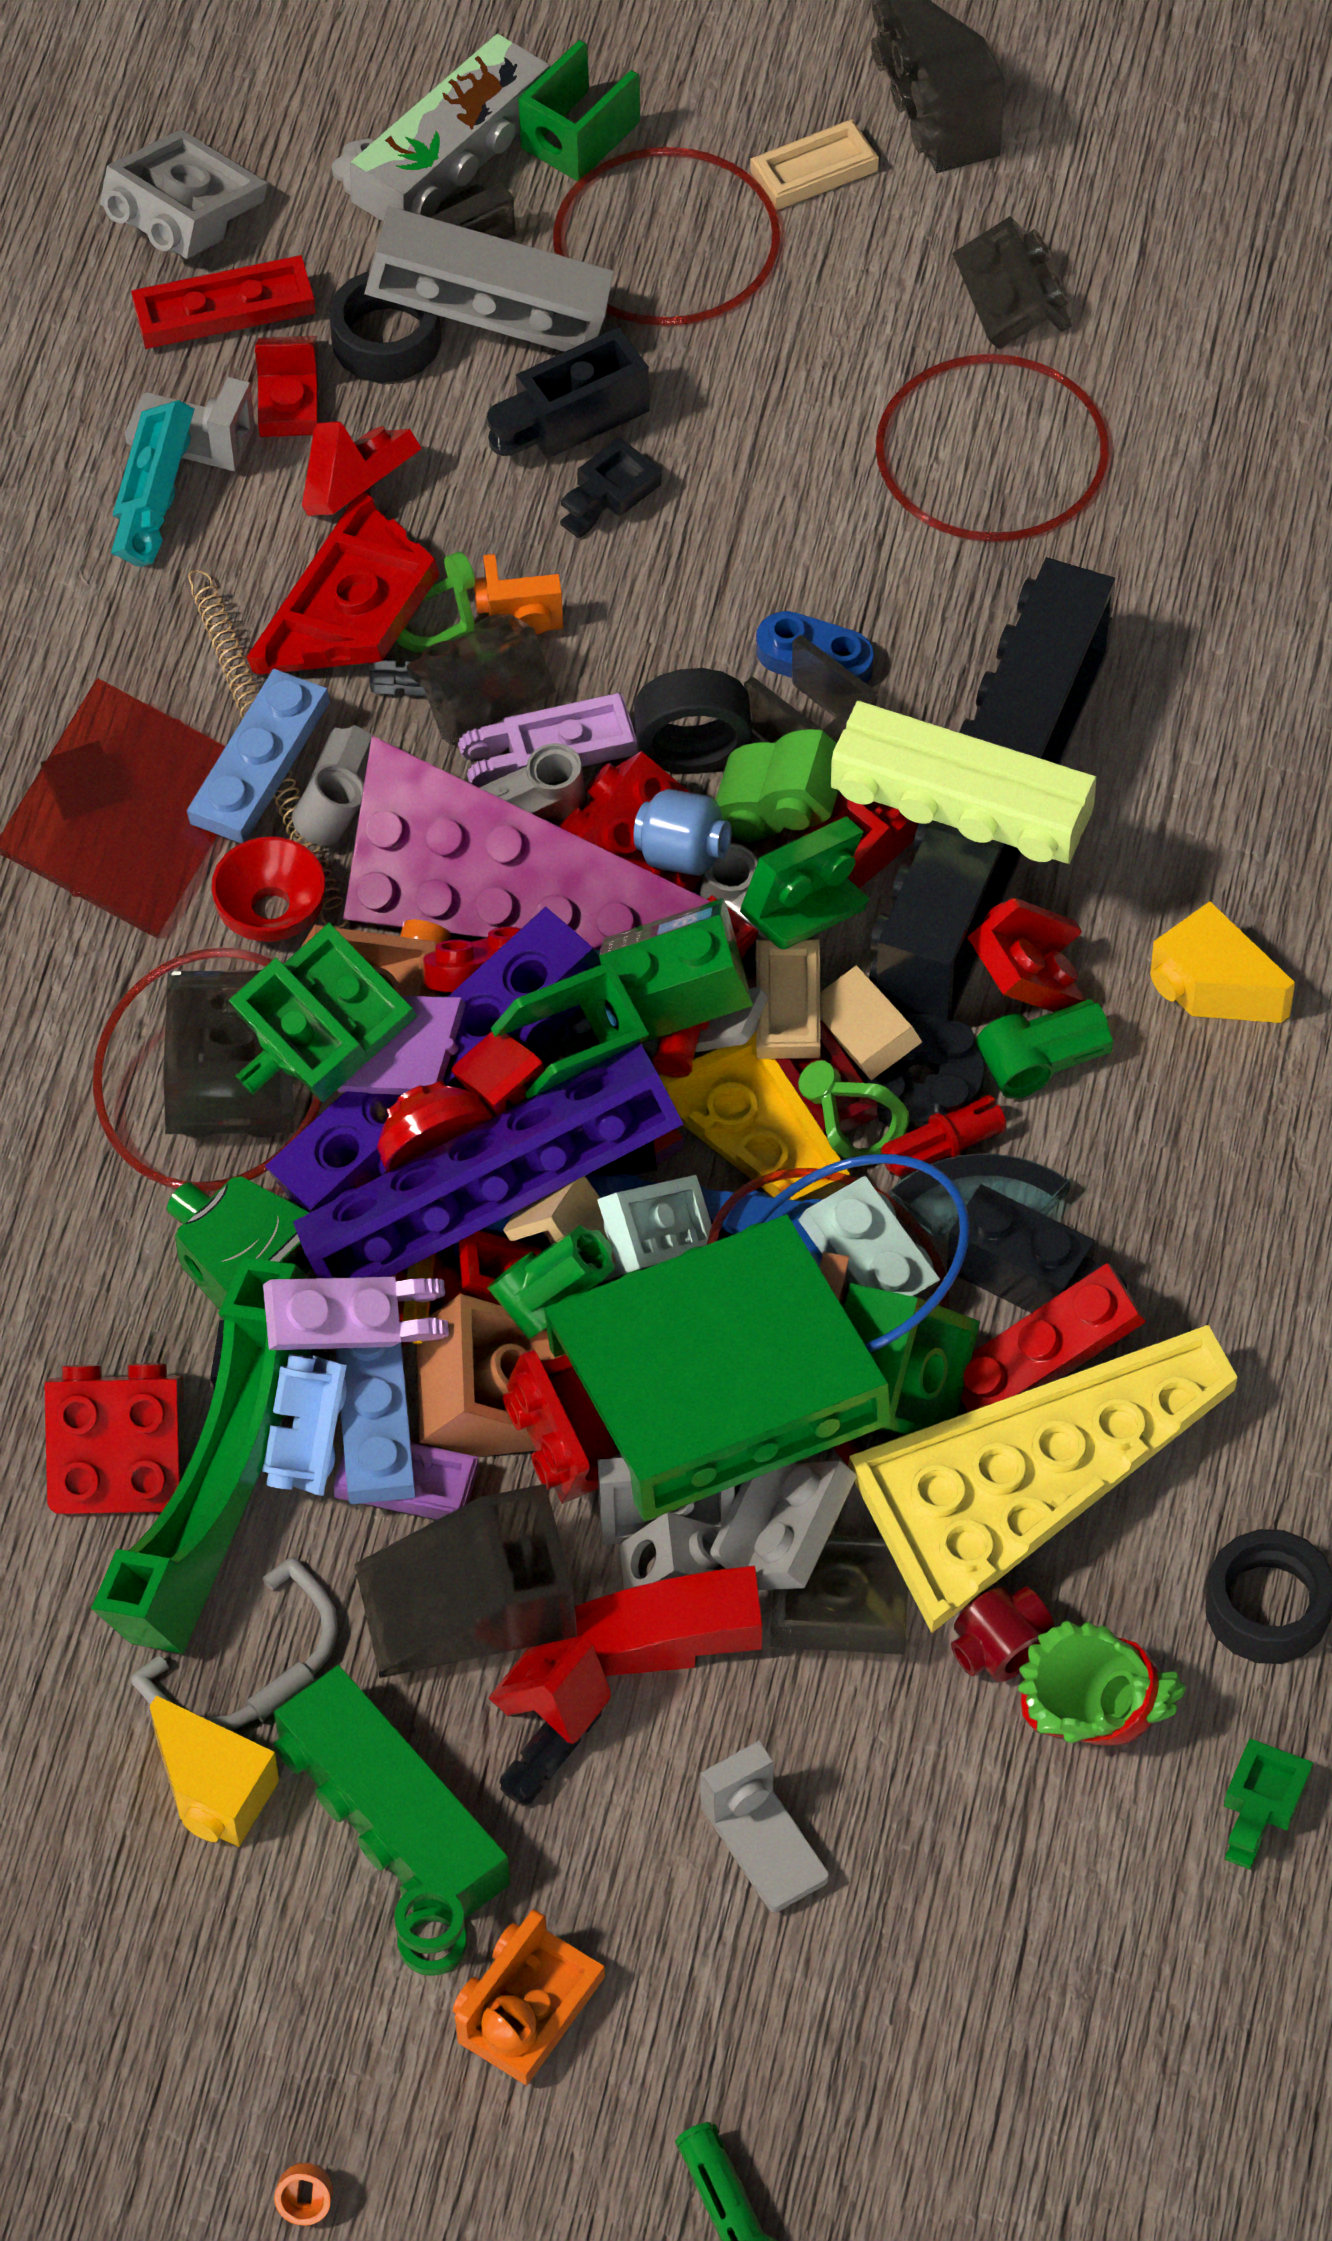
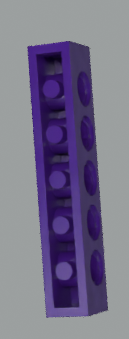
[265,906,601,1212]
[293,1042,683,1278]

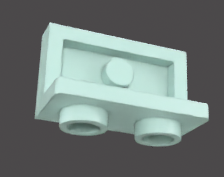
[798,1176,940,1300]

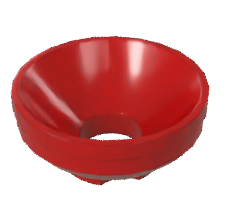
[211,837,326,942]
[377,1081,492,1172]

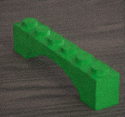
[91,1257,312,1654]

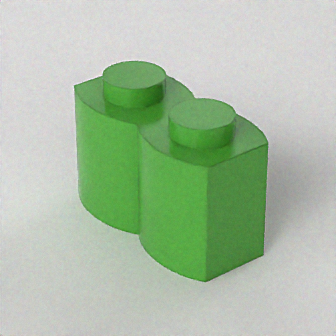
[716,729,839,842]

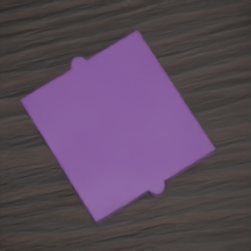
[337,996,466,1095]

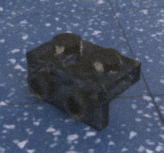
[952,216,1072,350]
[406,614,556,745]

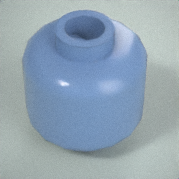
[634,789,731,876]

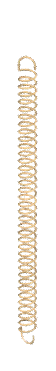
[188,570,348,928]

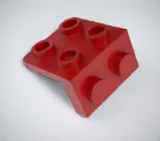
[560,751,702,892]
[44,1363,184,1514]

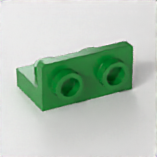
[739,816,869,950]

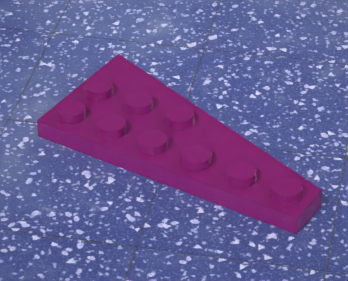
[343,736,711,950]

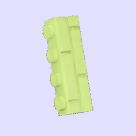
[831,701,1097,864]

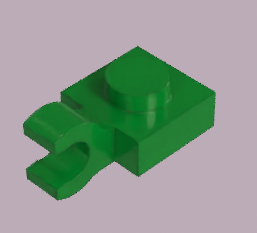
[1223,1738,1314,1870]

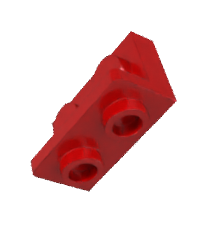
[967,898,1086,1012]

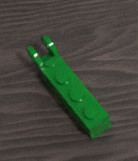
[274,1664,510,1976]

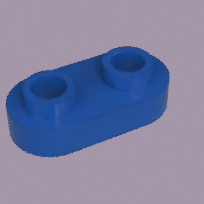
[756,611,874,693]

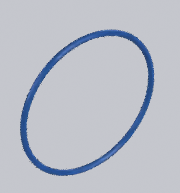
[750,1154,970,1353]

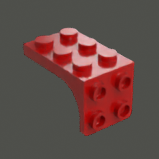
[503,1349,620,1504]

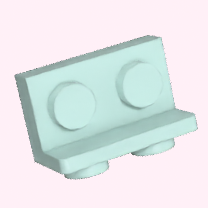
[597,1175,717,1283]

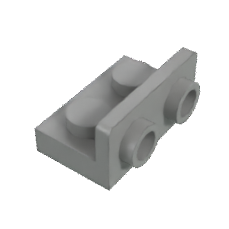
[710,1460,857,1590]

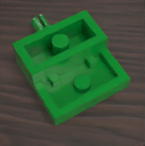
[228,923,417,1103]

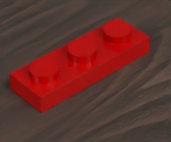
[131,255,316,349]
[961,1263,1146,1412]

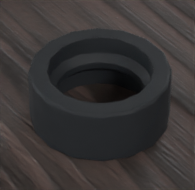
[329,271,441,383]
[634,668,752,774]
[1206,1529,1332,1664]

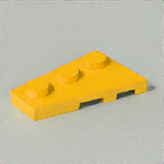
[659,1031,850,1202]

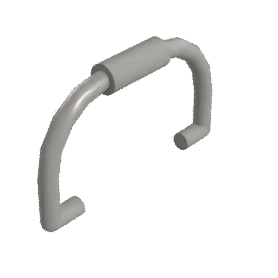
[131,1558,339,1731]

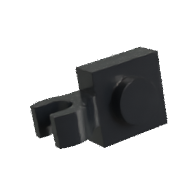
[560,437,662,538]

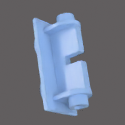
[262,1354,347,1496]

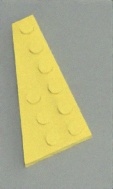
[848,1325,1238,1633]

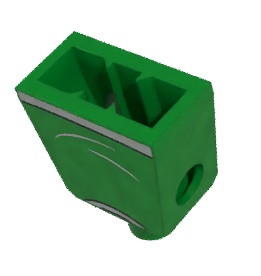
[166,1176,312,1310]

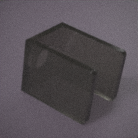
[744,635,878,743]

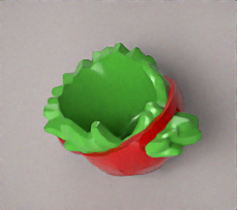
[1018,1621,1186,1746]

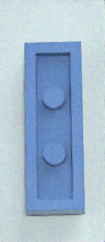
[187,669,330,843]
[335,1342,415,1504]

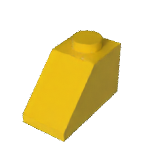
[1150,901,1295,1023]
[149,1695,279,1847]

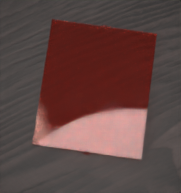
[0,678,225,939]

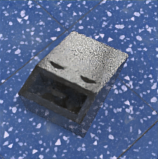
[871,0,1004,173]
[354,1484,577,1678]

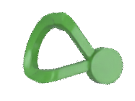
[396,551,475,654]
[798,1061,909,1166]

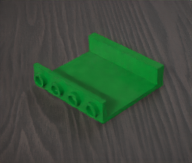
[544,1214,891,1522]

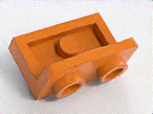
[453,1909,605,2086]

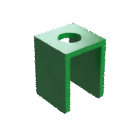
[518,40,641,182]
[491,961,649,1099]

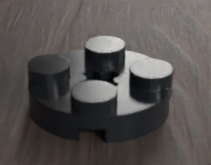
[857,1014,984,1133]

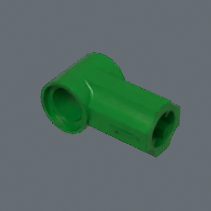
[976,999,1113,1099]
[487,1225,615,1339]

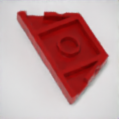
[246,492,440,675]

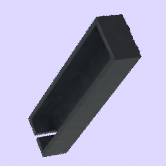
[869,557,1116,1021]

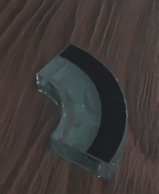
[888,1154,1070,1239]

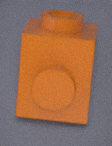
[474,554,563,637]

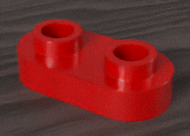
[423,927,521,992]

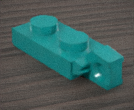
[111,400,195,567]

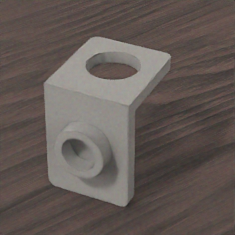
[620,1512,726,1590]

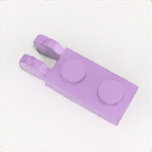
[458,693,638,788]
[263,1277,449,1350]

